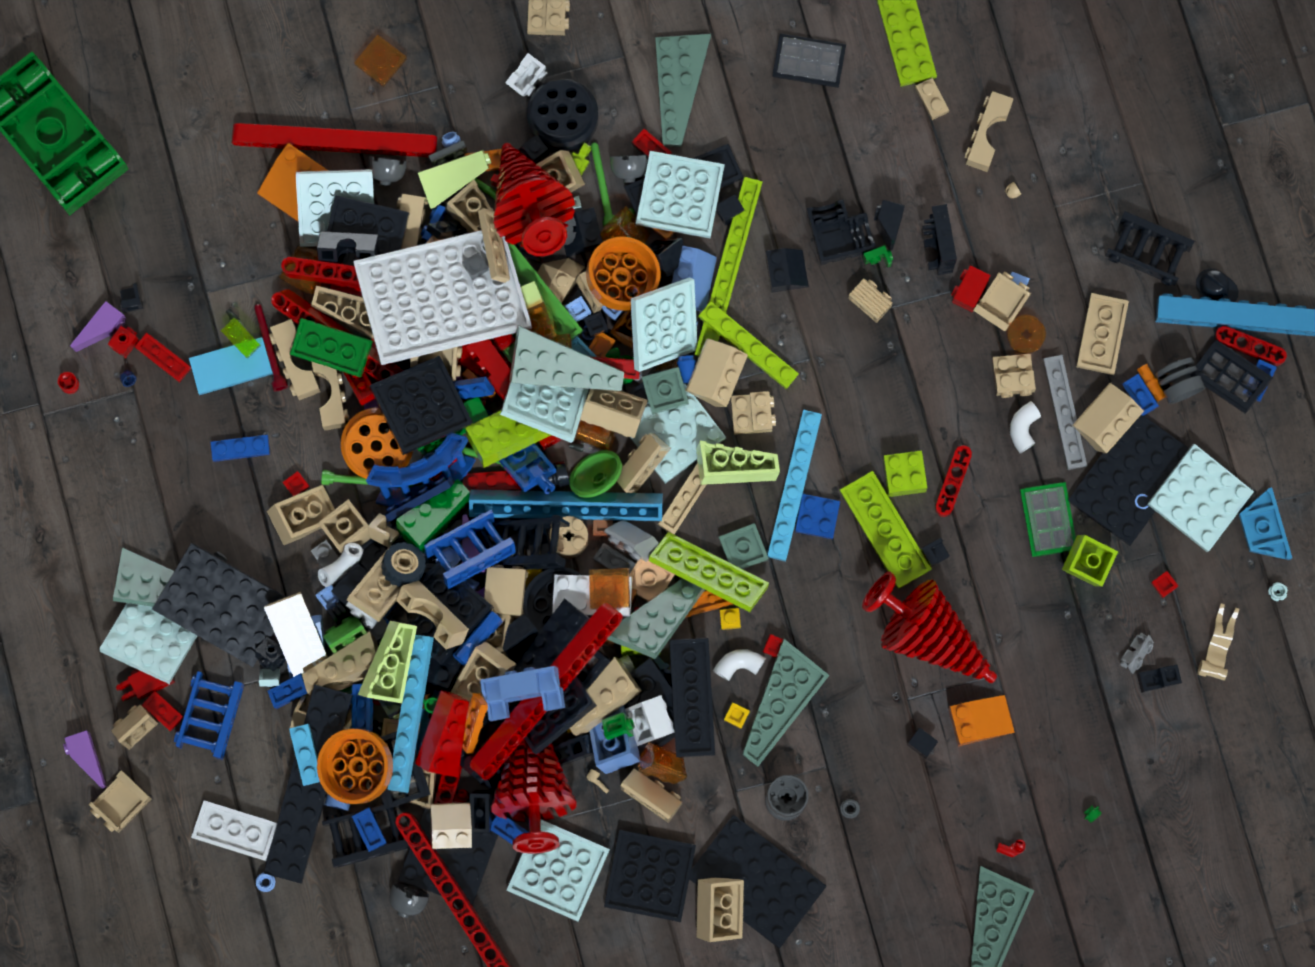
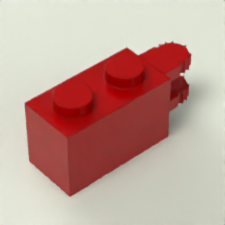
[116,669,175,701]

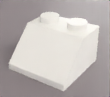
[625,696,674,746]

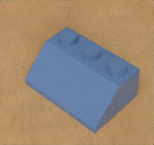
[672,246,717,311]

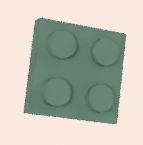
[642,367,689,415]
[719,523,769,569]

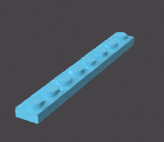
[767,410,822,562]
[388,635,434,793]

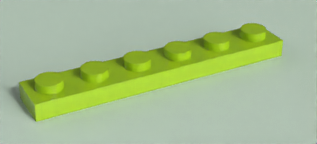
[698,301,799,389]

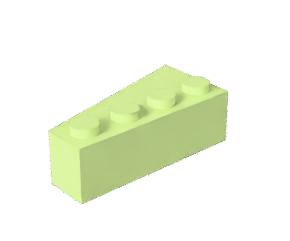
[696,441,780,485]
[358,621,417,703]

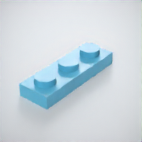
[289,724,320,786]

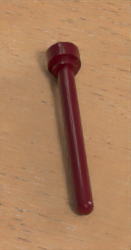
[254,304,288,391]

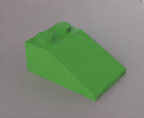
[323,616,367,654]

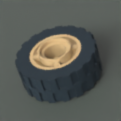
[381,542,426,587]

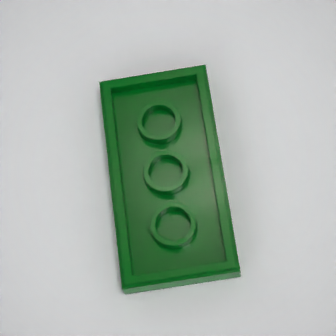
[290,318,373,377]

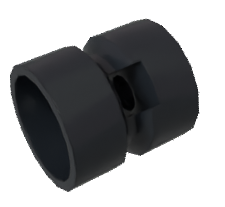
[547,460,570,490]

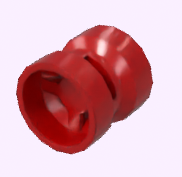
[58,372,80,394]

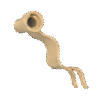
[1197,603,1239,681]

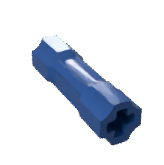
[453,611,503,665]

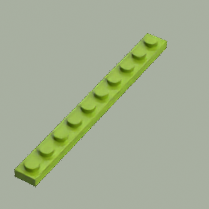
[695,177,763,357]

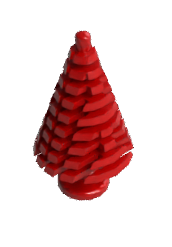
[493,143,575,256]
[862,572,997,683]
[491,739,576,854]

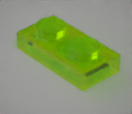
[221,317,261,359]

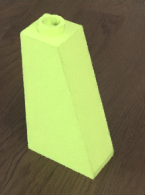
[418,150,491,209]

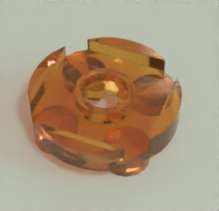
[1007,315,1046,354]

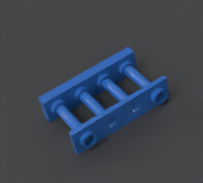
[424,510,516,589]
[174,671,244,760]

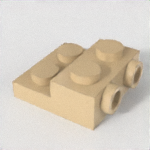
[527,0,570,35]
[992,354,1036,398]
[731,391,776,435]

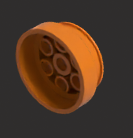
[586,237,660,311]
[341,407,414,479]
[317,729,393,804]

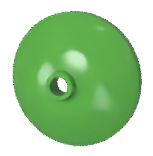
[569,450,622,498]

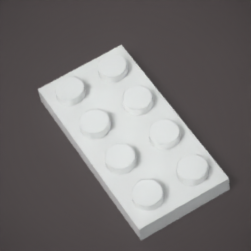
[552,575,632,616]
[191,801,277,861]

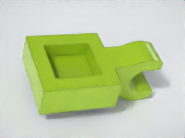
[571,143,591,176]

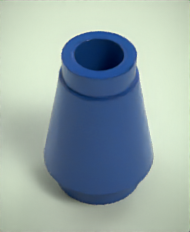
[677,356,696,384]

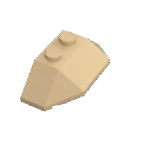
[537,258,585,306]

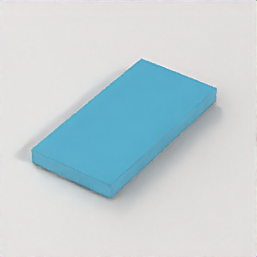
[189,337,273,395]

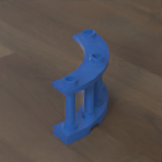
[366,433,476,506]

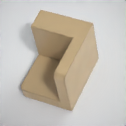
[368,513,399,548]

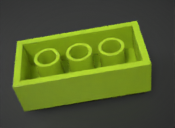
[465,411,551,468]

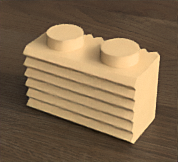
[848,279,893,323]

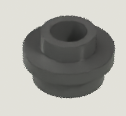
[840,799,860,819]

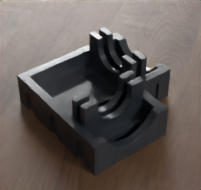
[806,199,876,265]
[922,204,957,275]

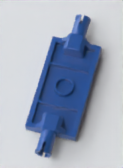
[488,410,556,494]

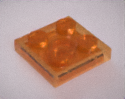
[354,34,407,87]
[589,568,630,610]

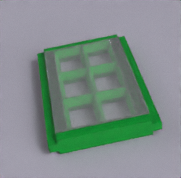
[1020,482,1076,557]

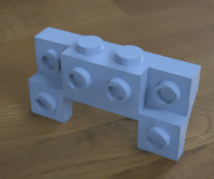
[480,666,565,721]

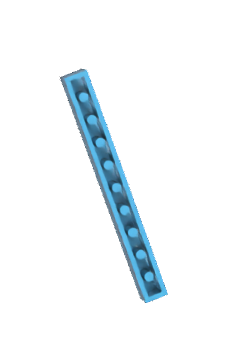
[1155,294,1315,336]
[469,489,663,521]

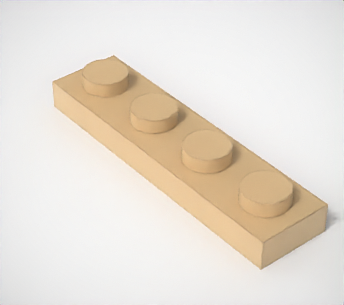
[478,208,510,283]
[657,463,707,534]

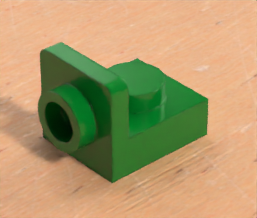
[863,246,893,268]
[602,712,635,740]

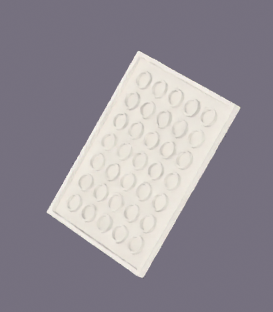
[353,230,532,365]

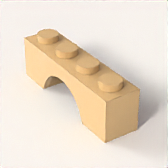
[964,91,1013,172]
[269,319,320,400]
[311,361,349,431]
[396,581,469,649]

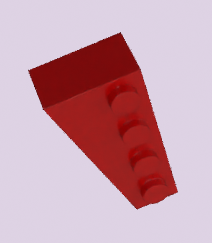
[462,339,511,402]
[415,691,469,777]

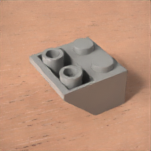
[604,520,659,562]

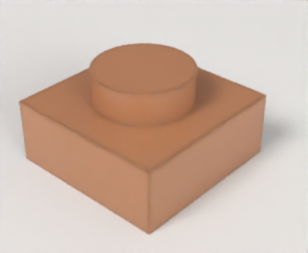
[593,520,613,536]

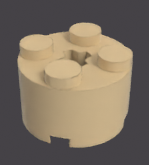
[549,516,588,558]

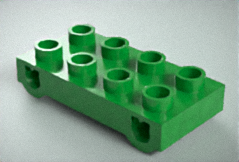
[0,51,129,216]

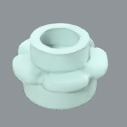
[1268,582,1288,601]

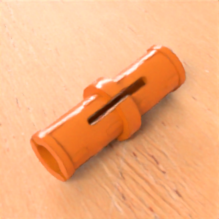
[1137,364,1165,402]

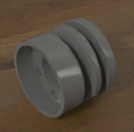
[1155,358,1206,404]
[765,775,808,821]

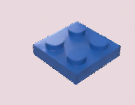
[795,494,840,540]

